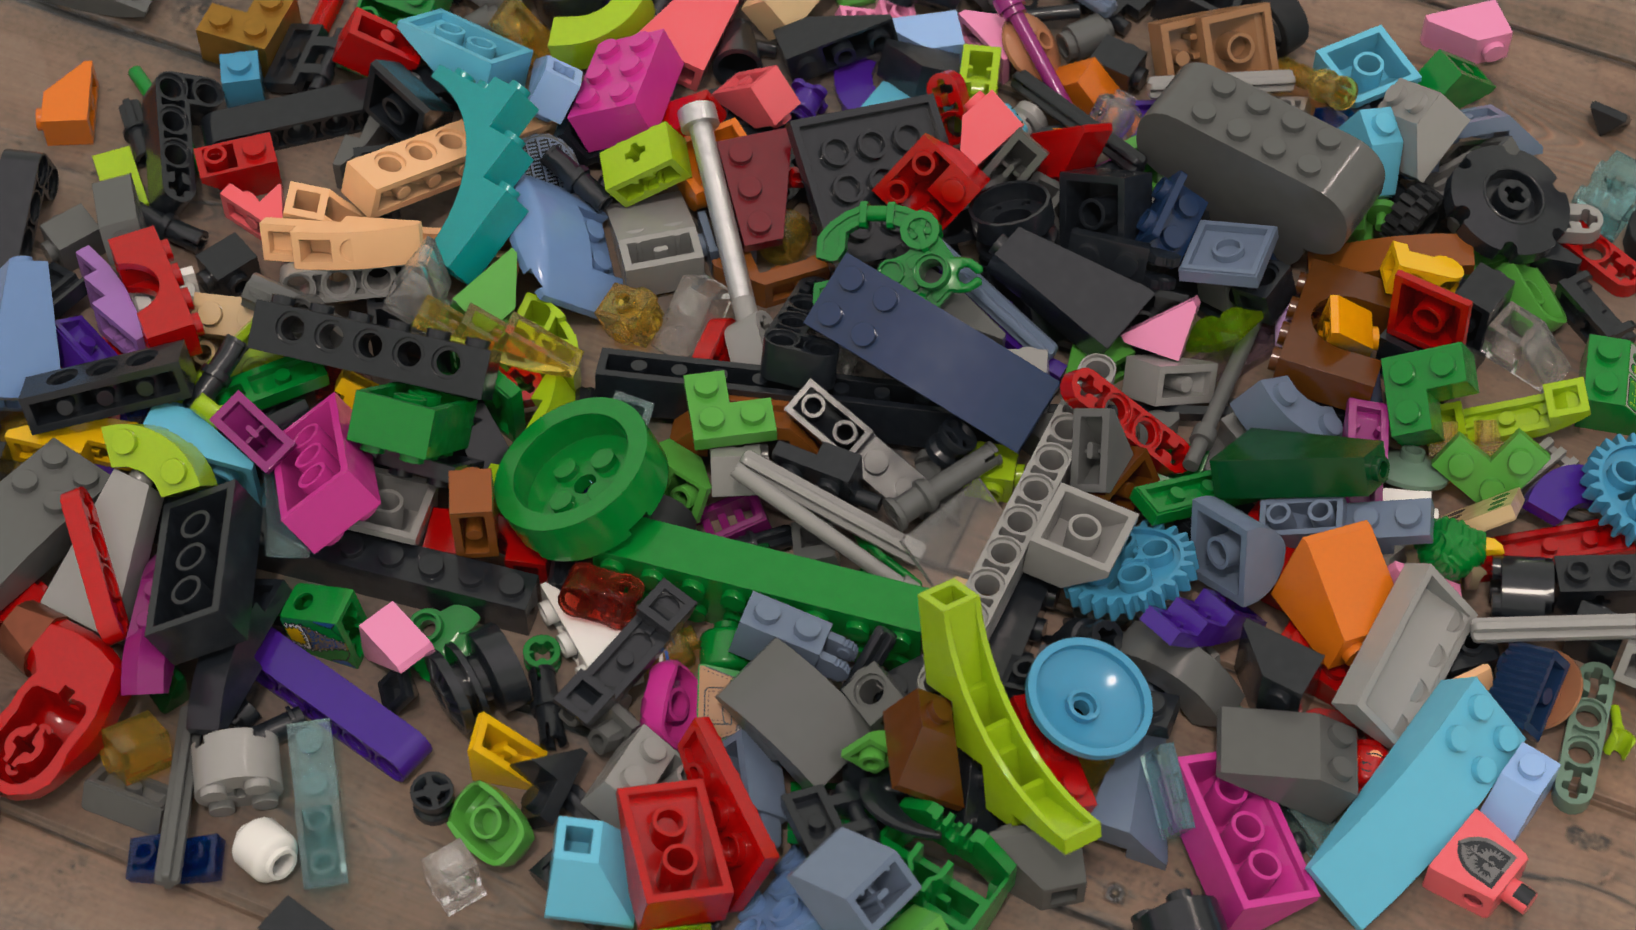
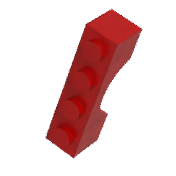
[108,225,205,357]

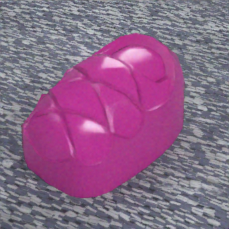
[640,660,698,752]

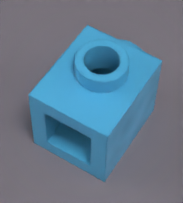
[219,50,265,108]

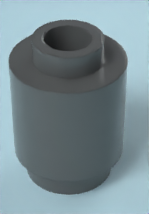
[1056,13,1115,61]

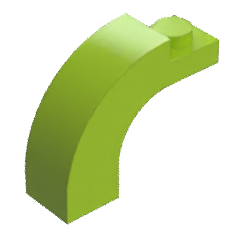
[548,0,656,70]

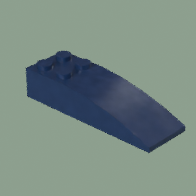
[803,252,1061,454]

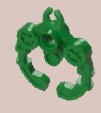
[813,201,983,308]

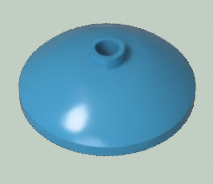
[1025,637,1153,760]

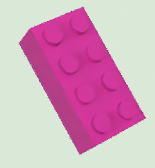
[274,392,381,554]

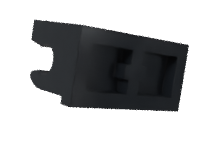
[1555,270,1636,344]

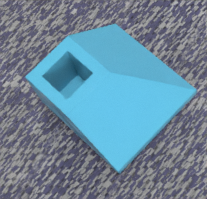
[544,816,635,929]

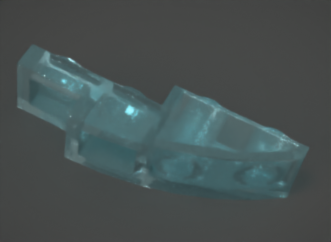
[286,718,349,891]

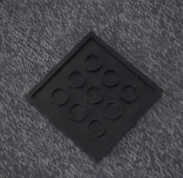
[785,93,977,274]

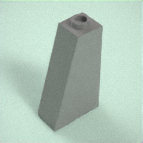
[40,468,164,646]

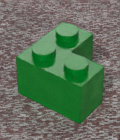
[1381,342,1479,446]

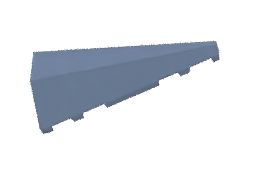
[1090,680,1168,871]

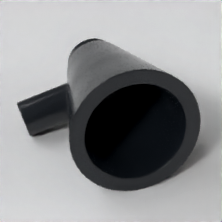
[712,18,778,85]

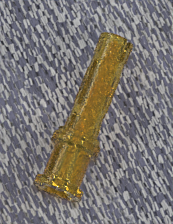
[1278,56,1358,111]

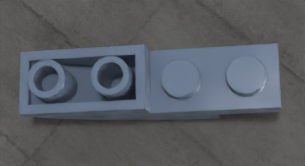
[1259,497,1435,554]

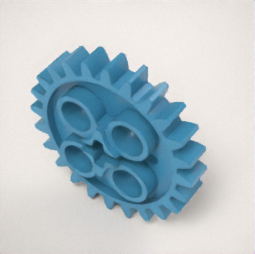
[1580,433,1636,547]
[1063,520,1200,621]

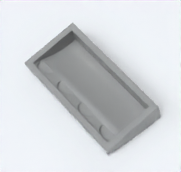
[1331,563,1478,750]

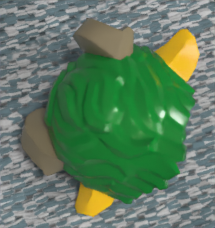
[1405,516,1505,590]

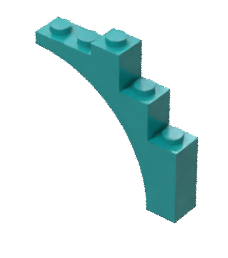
[425,65,539,286]

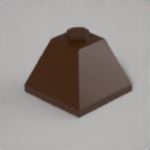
[883,688,964,812]

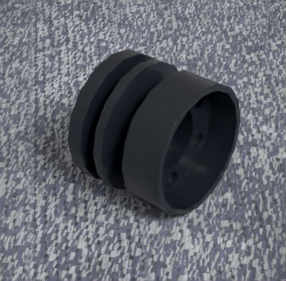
[968,180,1061,281]
[424,622,532,735]

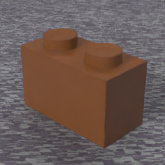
[449,467,499,558]

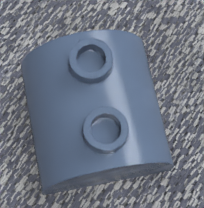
[1191,495,1286,607]

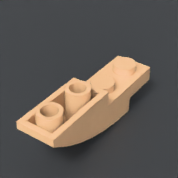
[259,216,425,270]

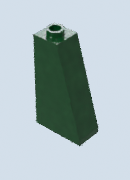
[1210,428,1390,499]

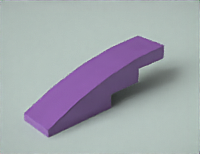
[75,245,146,354]

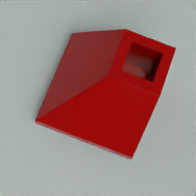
[872,133,991,231]

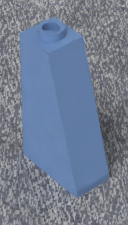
[0,255,61,411]

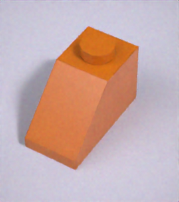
[36,61,99,146]

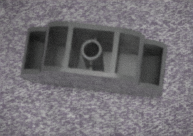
[1136,62,1385,265]

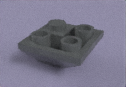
[989,824,1087,911]

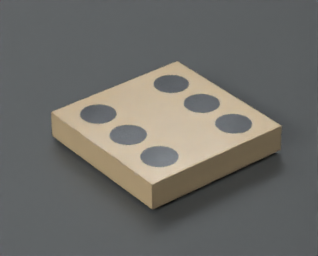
[1441,487,1525,531]

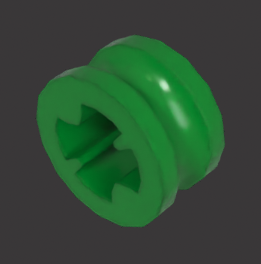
[523,634,562,677]

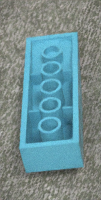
[1305,677,1526,930]

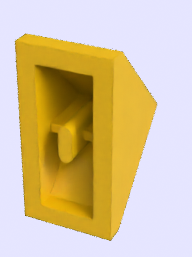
[467,711,548,790]

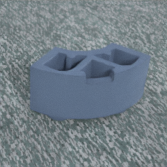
[1229,375,1343,437]

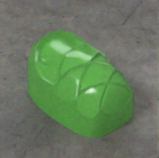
[1494,262,1567,337]
[446,780,535,867]

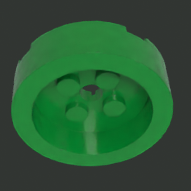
[494,397,669,562]

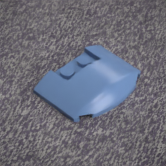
[509,174,623,325]

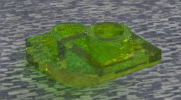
[1186,307,1264,353]

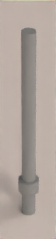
[730,462,921,586]

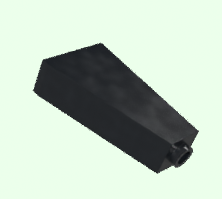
[985,227,1155,355]

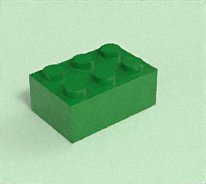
[346,381,478,464]

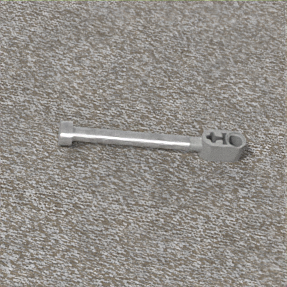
[677,100,773,365]

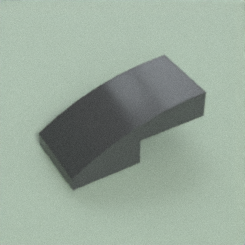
[332,115,391,189]

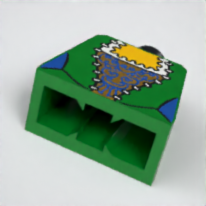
[273,583,368,669]

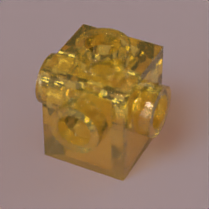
[594,282,666,348]

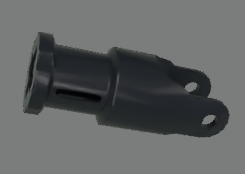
[1043,617,1123,650]

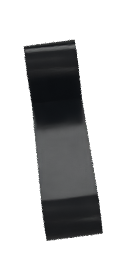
[142,71,225,216]
[0,149,59,268]
[760,276,840,391]

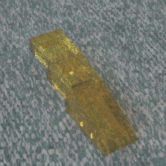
[411,294,584,378]

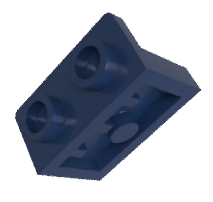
[1135,170,1208,270]

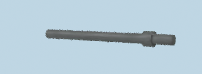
[1183,318,1263,472]

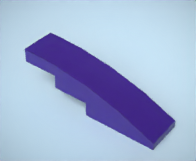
[1140,588,1267,648]

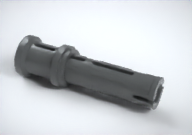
[882,441,1003,532]

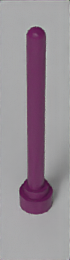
[992,0,1073,104]

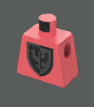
[1422,809,1538,918]

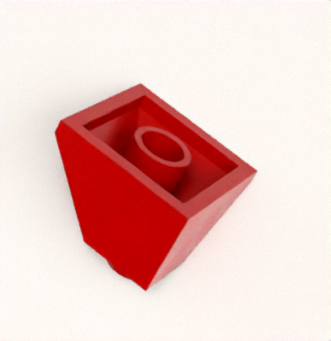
[1387,269,1473,349]

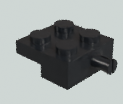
[772,440,884,513]

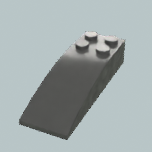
[0,438,110,612]

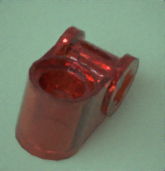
[558,562,645,631]

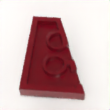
[717,128,791,253]

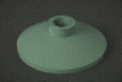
[1386,445,1449,491]

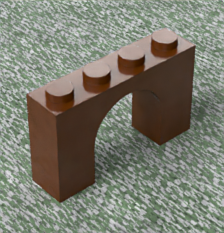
[1267,258,1392,410]

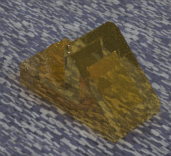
[488,0,552,71]

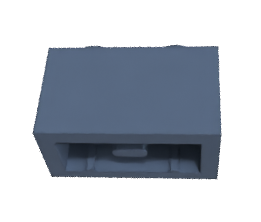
[786,827,922,930]

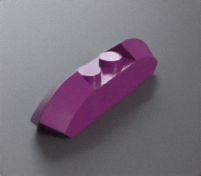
[121,555,175,695]

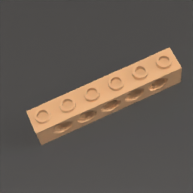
[341,116,557,218]

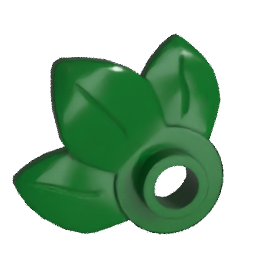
[410,604,481,683]

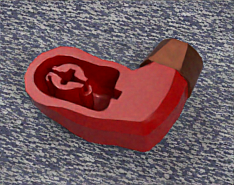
[0,600,132,801]

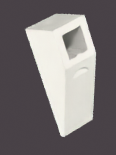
[538,582,644,687]

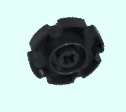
[1443,145,1570,265]

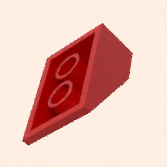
[616,778,734,930]

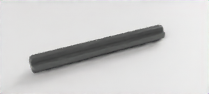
[154,702,202,889]

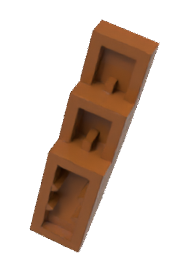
[1307,233,1475,278]

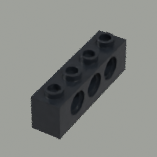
[18,339,197,435]

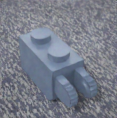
[728,591,859,682]
[722,729,787,848]

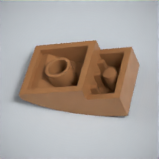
[1147,2,1279,76]

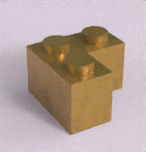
[196,0,302,77]

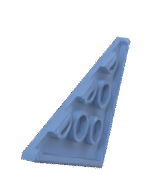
[734,844,823,930]

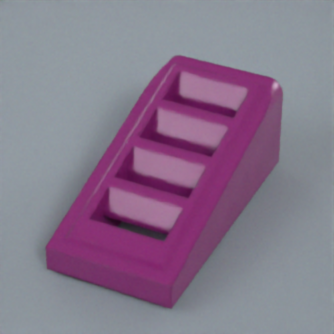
[696,495,772,539]

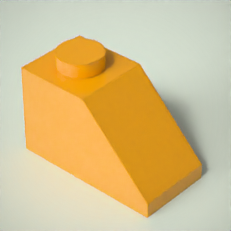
[1317,295,1379,357]

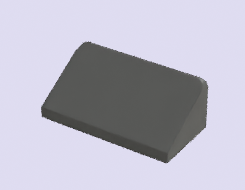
[81,762,168,836]

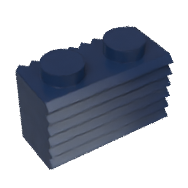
[1488,642,1571,742]

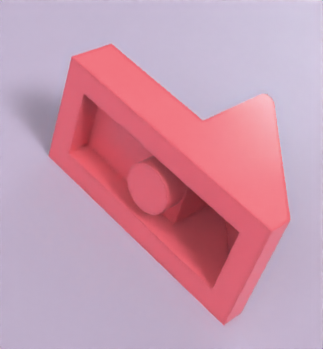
[220,183,285,240]

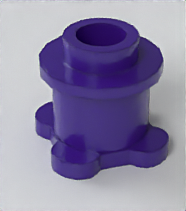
[787,78,828,123]

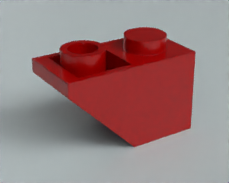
[193,132,283,196]

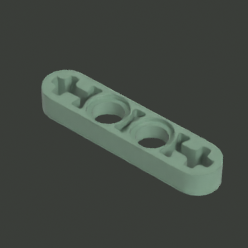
[1551,662,1616,815]

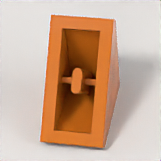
[1056,57,1126,123]

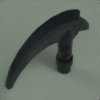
[859,767,942,839]

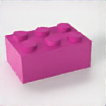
[567,29,684,152]

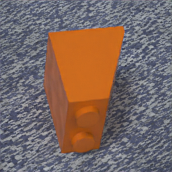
[1270,520,1394,669]

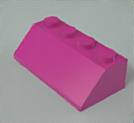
[1158,751,1321,930]

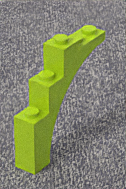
[918,578,1102,855]

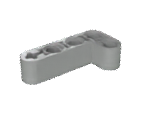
[279,246,438,339]

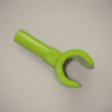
[1603,704,1636,761]

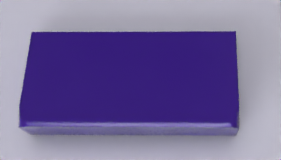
[55,315,118,368]

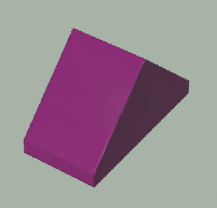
[209,390,298,475]

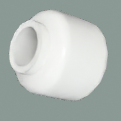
[232,817,298,883]

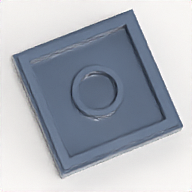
[1178,220,1279,288]

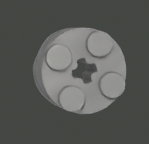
[191,727,283,817]

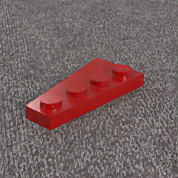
[677,717,780,913]

